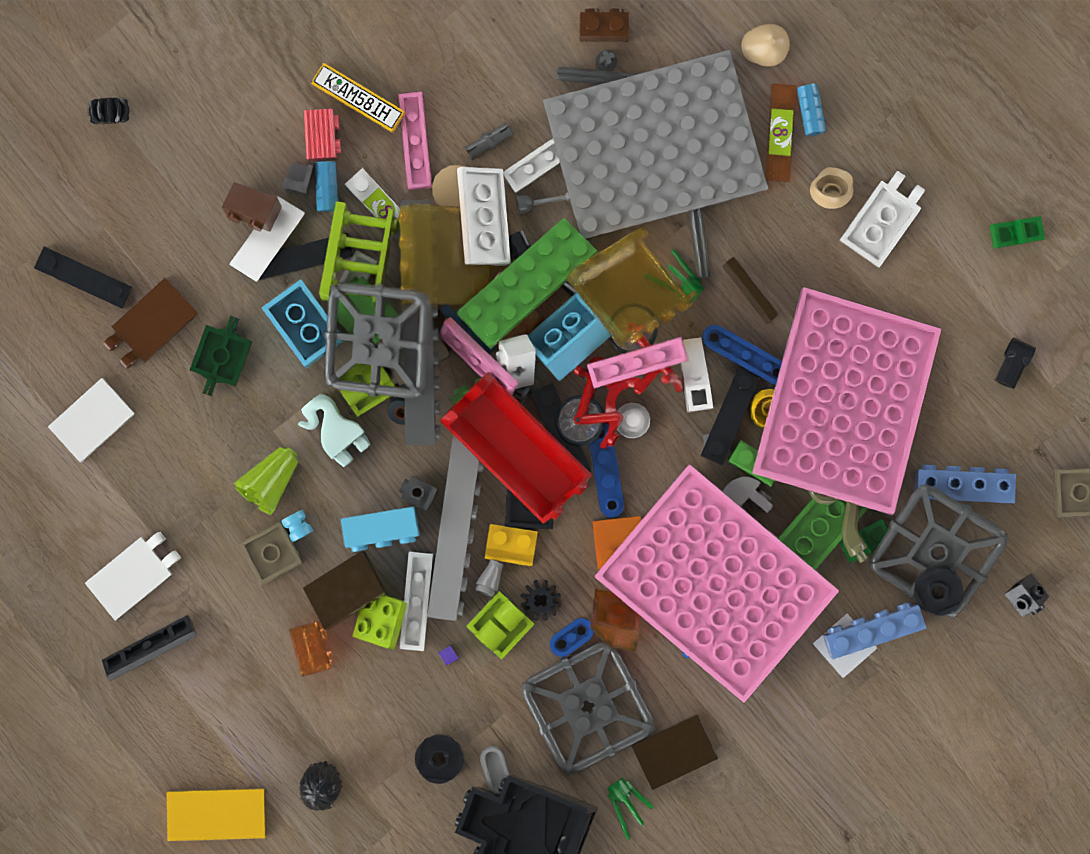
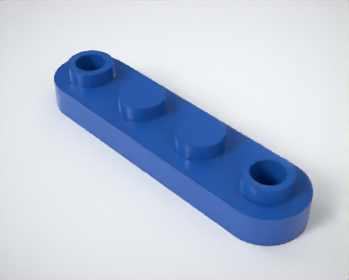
[702,325,782,385]
[588,424,624,517]

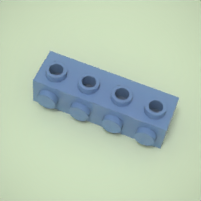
[914,465,1016,503]
[823,602,926,659]

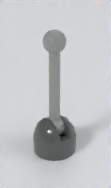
[516,192,570,215]

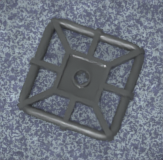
[324,283,431,398]
[869,484,1009,618]
[521,639,656,775]

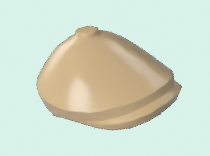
[742,24,790,66]
[810,167,854,209]

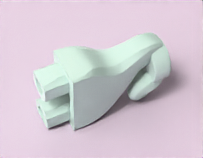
[298,393,371,467]

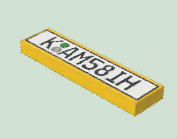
[311,63,405,133]

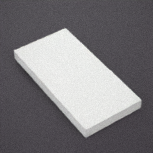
[457,167,511,266]

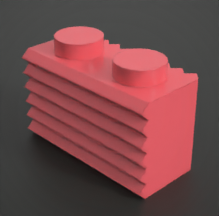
[304,109,341,162]

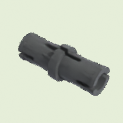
[464,122,513,160]

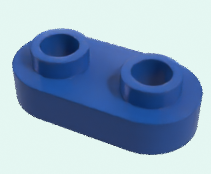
[550,618,594,657]

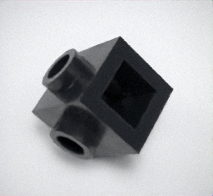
[1005,573,1050,617]

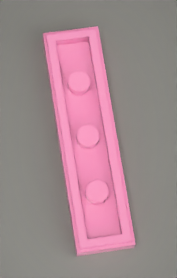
[398,92,432,191]
[438,317,518,395]
[587,337,688,388]

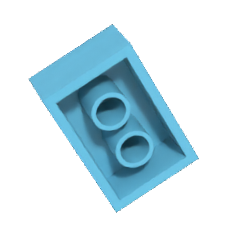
[262,279,346,368]
[528,292,614,381]
[341,507,421,552]

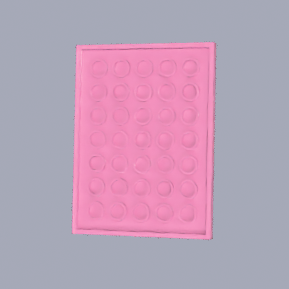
[752,287,941,515]
[594,464,839,703]

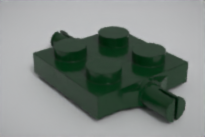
[190,316,252,396]

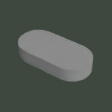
[480,746,510,794]

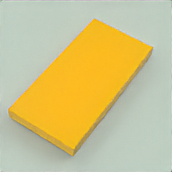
[166,788,266,841]

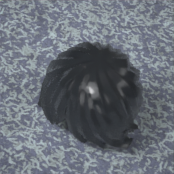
[299,761,342,811]

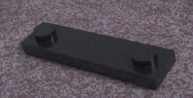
[259,233,353,280]
[34,247,133,309]
[700,367,760,466]
[531,383,592,472]
[102,615,197,681]

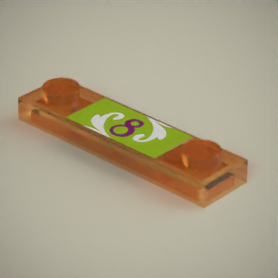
[765,84,796,182]

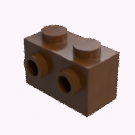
[580,8,629,42]
[222,182,282,232]

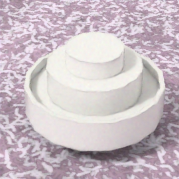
[617,403,650,439]

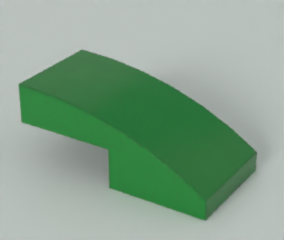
[989,216,1045,249]
[839,518,889,563]

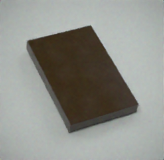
[723,257,778,324]
[303,551,387,630]
[631,714,718,790]

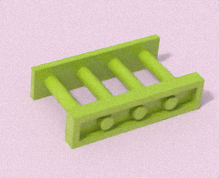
[319,201,399,308]

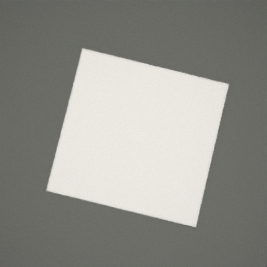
[813,614,877,678]

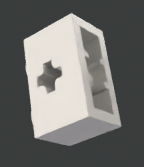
[496,334,536,389]

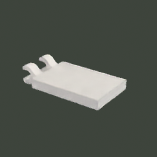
[839,171,925,268]
[85,532,182,621]

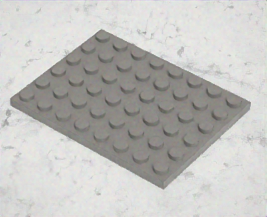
[543,50,768,239]

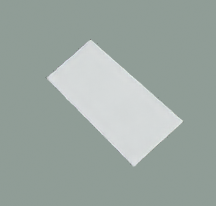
[229,197,305,282]

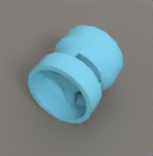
[281,510,314,542]

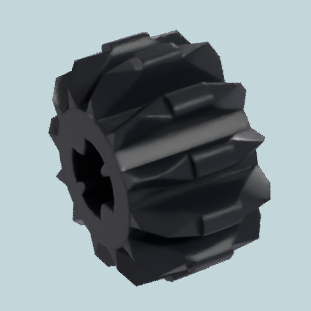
[88,97,130,125]
[521,580,561,621]

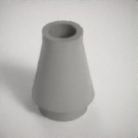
[475,560,504,598]

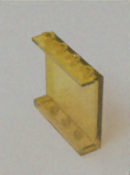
[398,204,490,305]
[567,227,697,347]

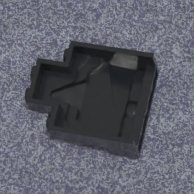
[454,775,598,854]

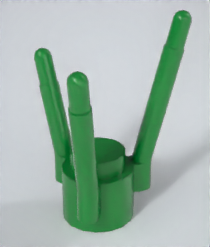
[643,249,705,302]
[607,777,654,840]

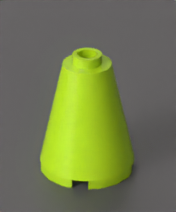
[233,446,298,515]

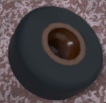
[387,397,405,425]

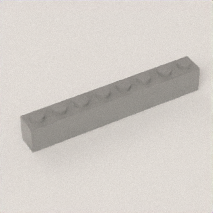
[427,435,484,621]

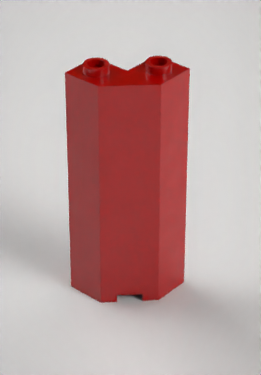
[439,372,592,524]

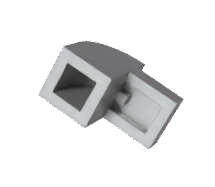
[721,477,774,513]

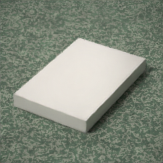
[48,378,135,463]

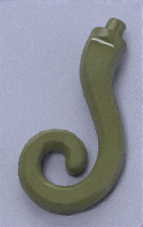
[808,490,868,563]

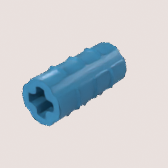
[797,84,826,136]
[315,161,339,212]

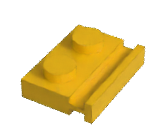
[484,524,538,566]

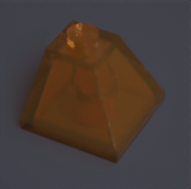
[590,589,641,651]

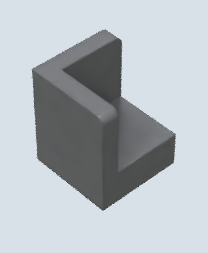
[282,162,315,196]

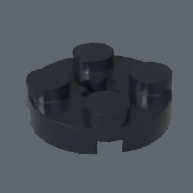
[914,566,963,616]
[415,734,464,784]

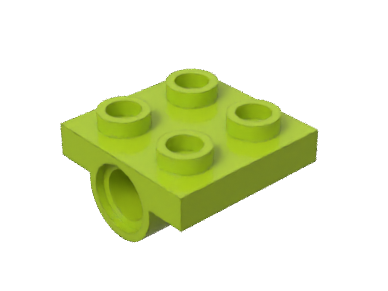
[340,363,396,417]
[466,591,535,660]
[352,595,408,650]

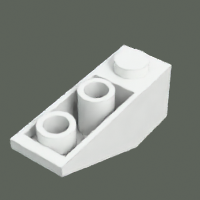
[680,337,713,413]

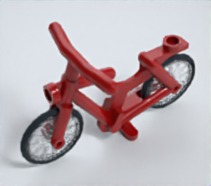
[555,304,684,449]

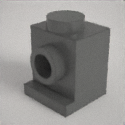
[399,476,438,511]

